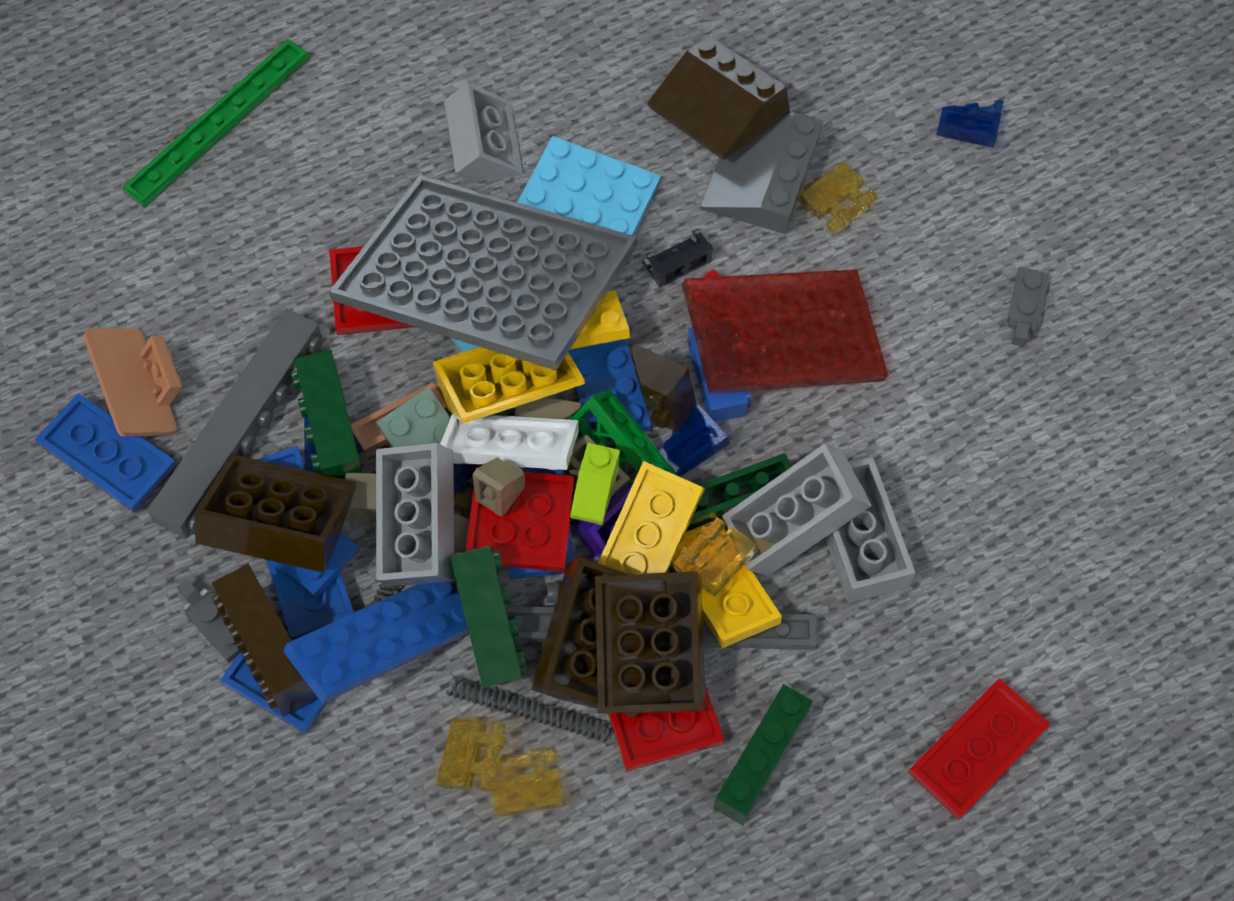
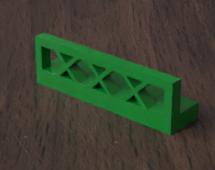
[571,389,678,486]

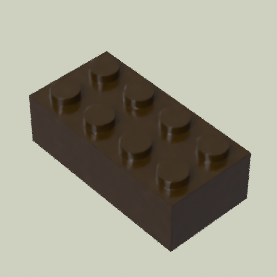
[211,563,318,717]

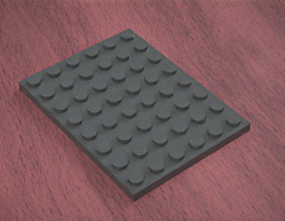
[329,175,637,370]

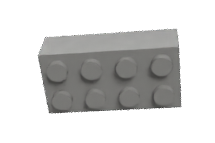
[376,443,454,586]
[722,444,872,576]
[825,457,916,603]

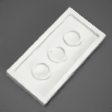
[440,414,579,470]

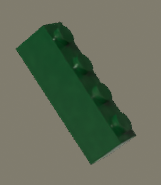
[291,349,363,479]
[686,453,791,532]
[450,544,528,688]
[713,684,813,826]

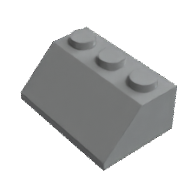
[444,82,523,182]

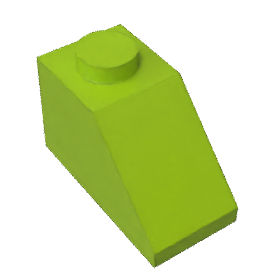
[570,443,620,525]

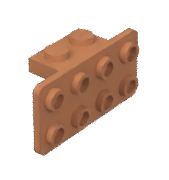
[83,328,182,437]

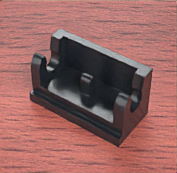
[643,229,713,288]

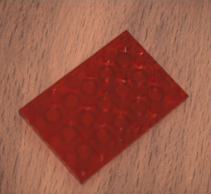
[682,269,889,394]

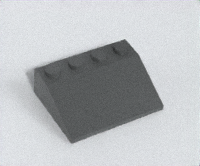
[700,112,823,234]

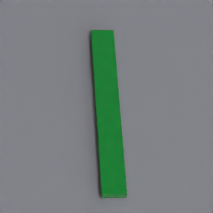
[122,39,310,208]

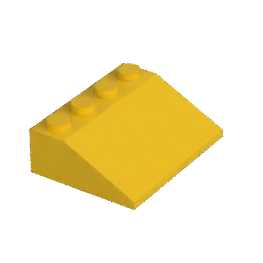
[433,347,585,424]

